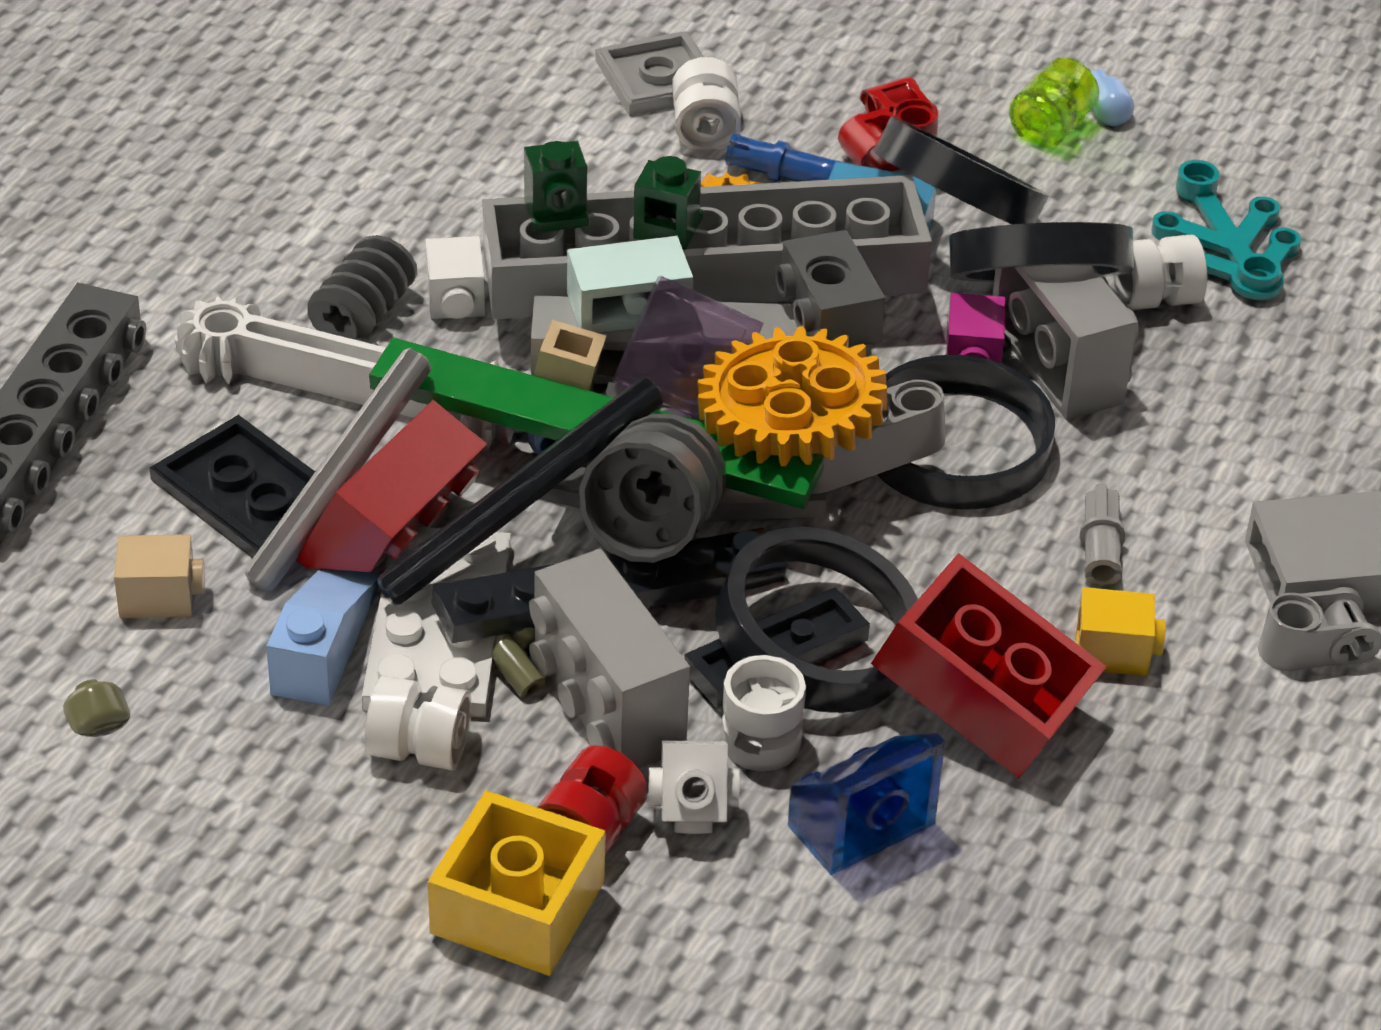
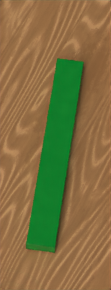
[369,337,824,509]

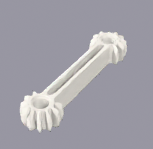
[175,295,524,451]

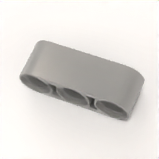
[812,380,946,494]

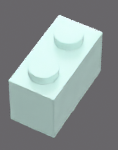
[567,236,693,333]

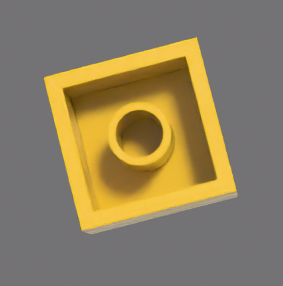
[427,790,605,976]

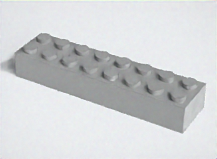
[482,175,932,319]

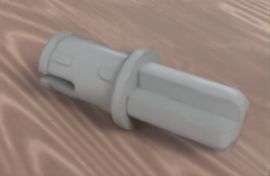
[1079,483,1126,585]

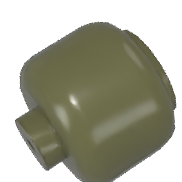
[63,679,130,736]

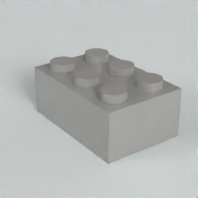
[992,265,1139,420]
[529,548,690,769]

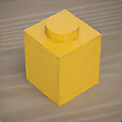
[1076,587,1166,676]

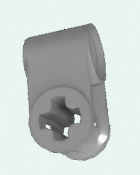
[1258,587,1381,671]

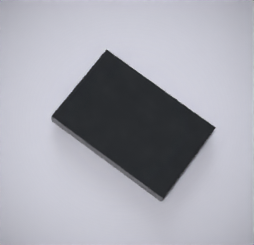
[149,414,315,558]

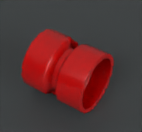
[537,745,648,855]

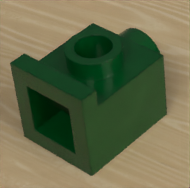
[524,140,589,233]
[633,156,703,250]

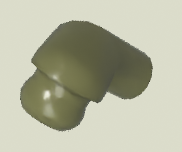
[491,628,546,699]

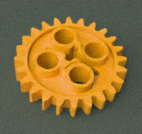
[698,326,888,466]

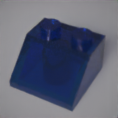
[787,733,946,875]

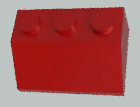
[296,400,487,572]

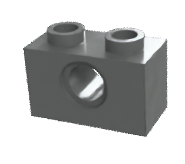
[775,230,886,348]

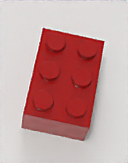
[870,553,1107,779]

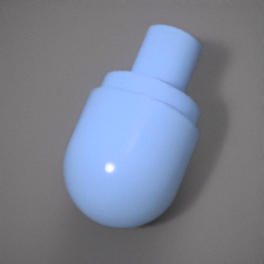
[1088,69,1134,126]

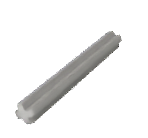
[244,348,431,592]

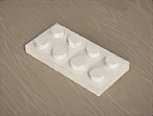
[362,527,511,718]

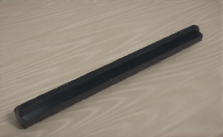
[377,377,663,606]

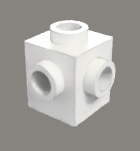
[649,741,740,834]

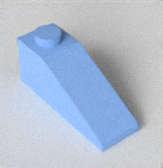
[266,569,381,706]

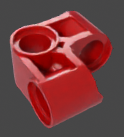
[838,77,939,172]

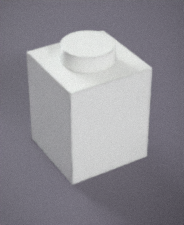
[425,236,485,319]

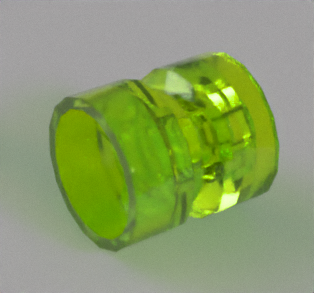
[1009,58,1100,148]

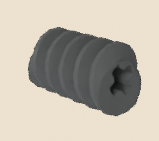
[307,235,418,340]

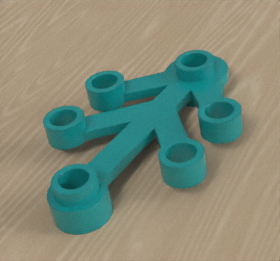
[1151,160,1301,300]

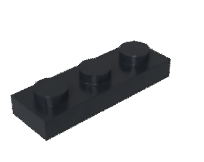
[684,587,870,709]

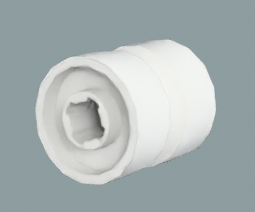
[673,57,741,149]
[1113,234,1207,310]
[721,655,806,772]
[364,676,472,771]

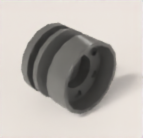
[579,414,726,563]

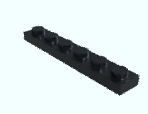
[431,527,787,643]

